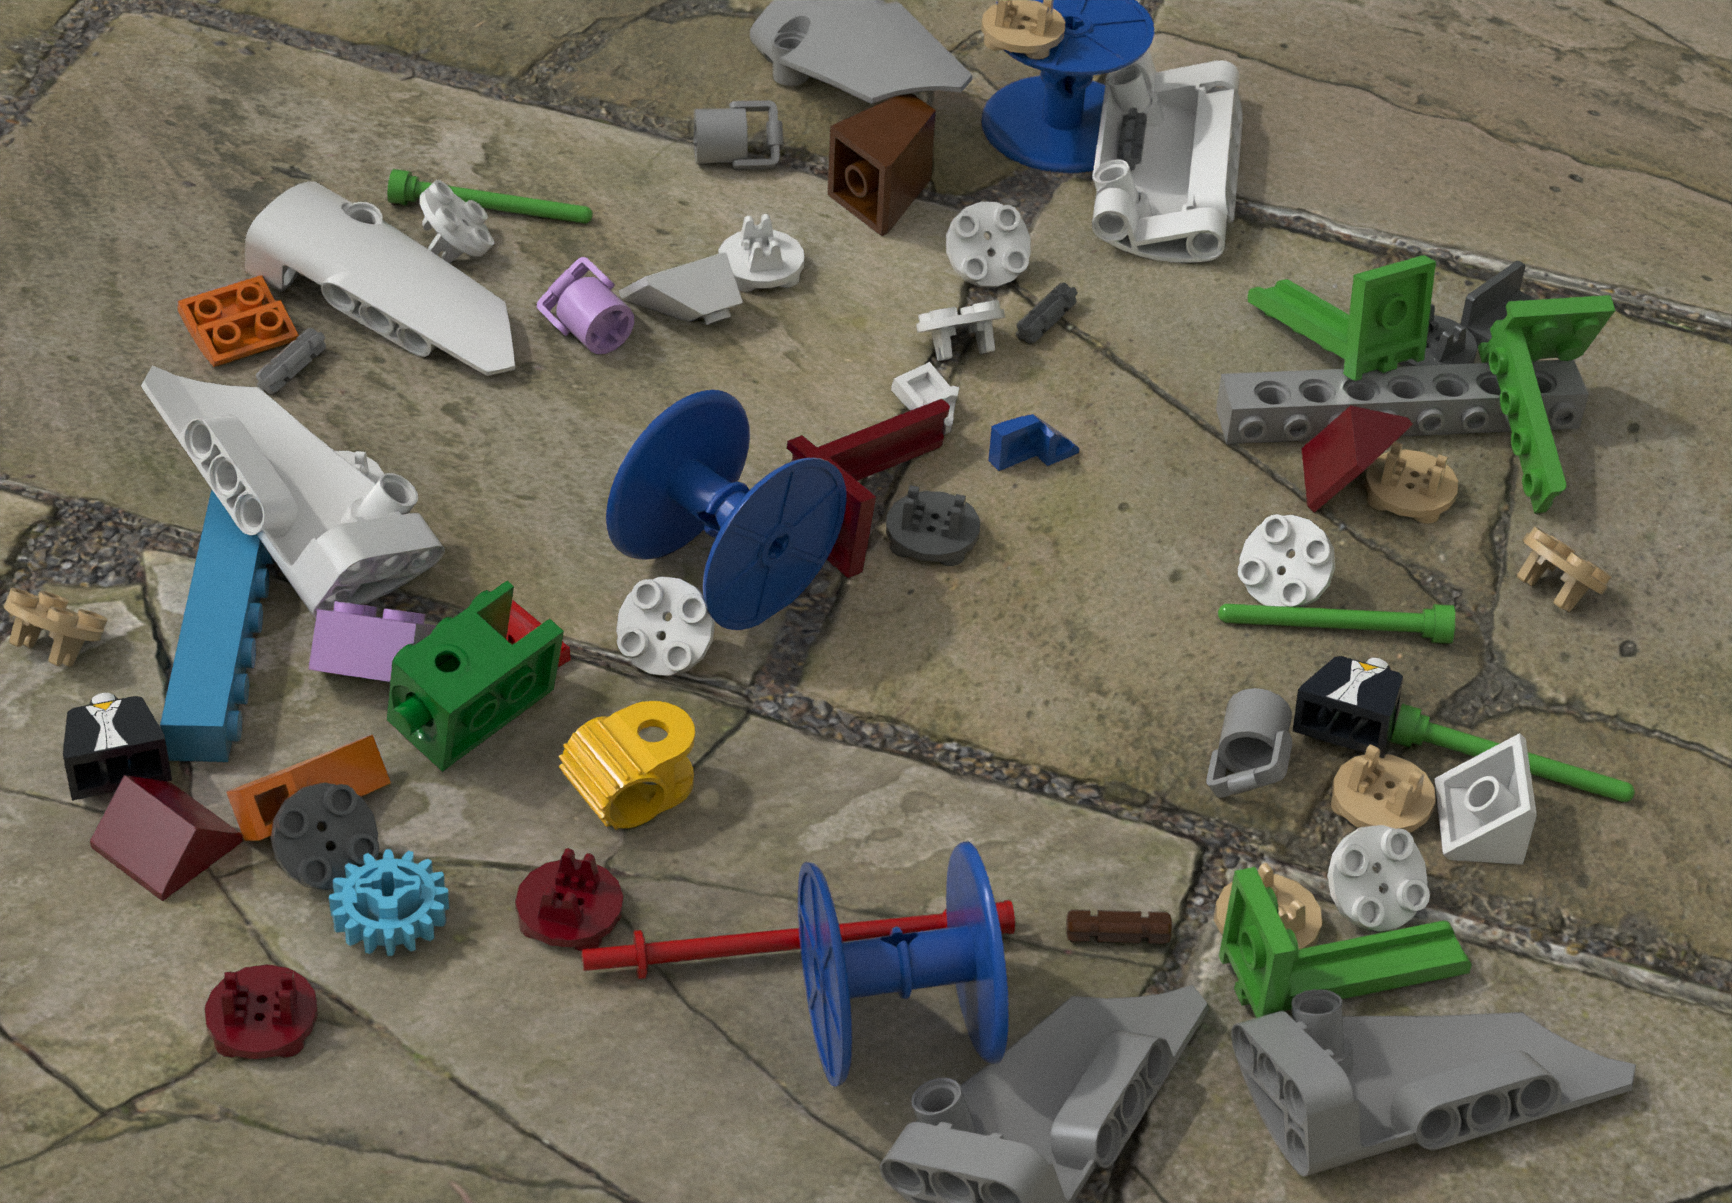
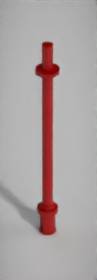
[582,900,1015,980]

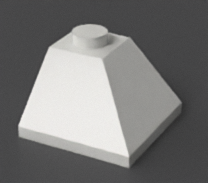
[619,252,743,325]

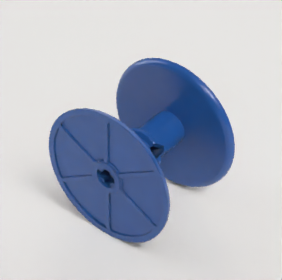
[981,0,1155,173]
[606,390,846,630]
[798,841,1009,1087]

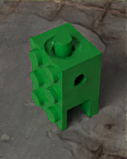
[386,580,564,772]

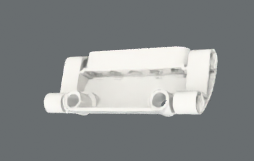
[1092,50,1242,263]

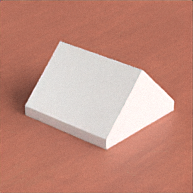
[1434,733,1537,865]

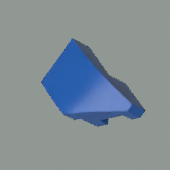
[988,414,1079,471]

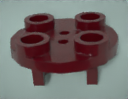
[515,848,624,951]
[204,964,318,1060]

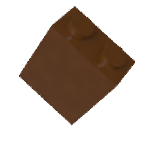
[827,93,936,236]

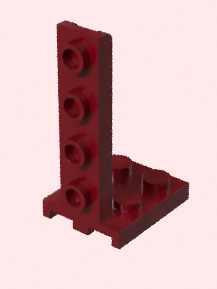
[786,398,950,578]

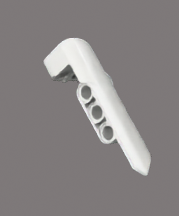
[245,182,515,376]
[141,365,445,618]

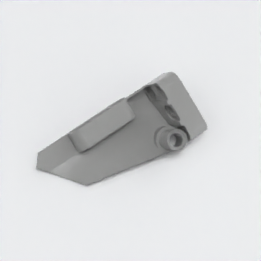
[749,0,972,104]
[879,985,1209,1203]
[1231,989,1636,1177]

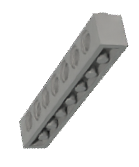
[1216,360,1589,444]

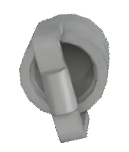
[693,100,784,170]
[1206,688,1292,798]

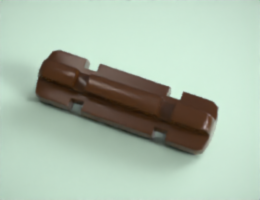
[1066,909,1172,944]

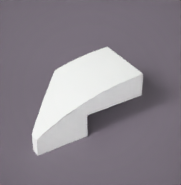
[891,362,959,435]

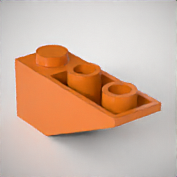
[226,735,391,841]

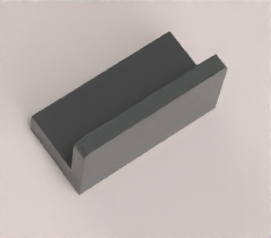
[1460,260,1536,346]

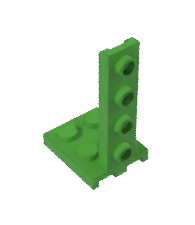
[1247,255,1436,381]
[1478,295,1615,513]
[1219,867,1472,1018]

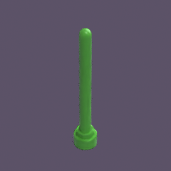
[387,169,593,223]
[1218,604,1455,644]
[1391,703,1635,802]

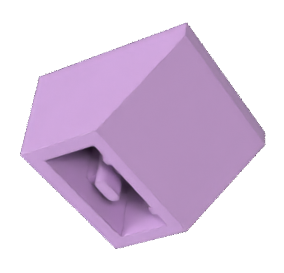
[308,601,436,682]

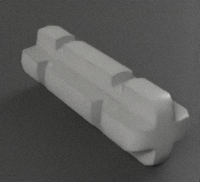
[256,328,326,394]

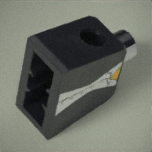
[1292,656,1403,759]
[63,693,172,801]

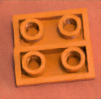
[177,275,299,367]

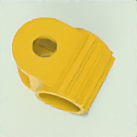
[559,701,695,830]

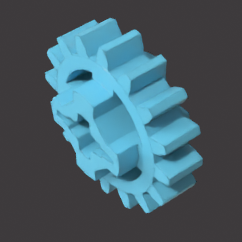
[329,849,449,956]

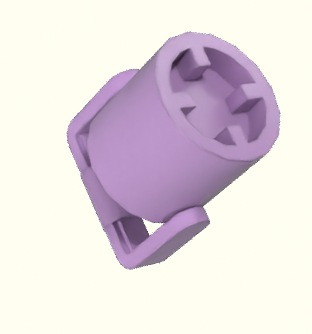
[537,257,634,354]

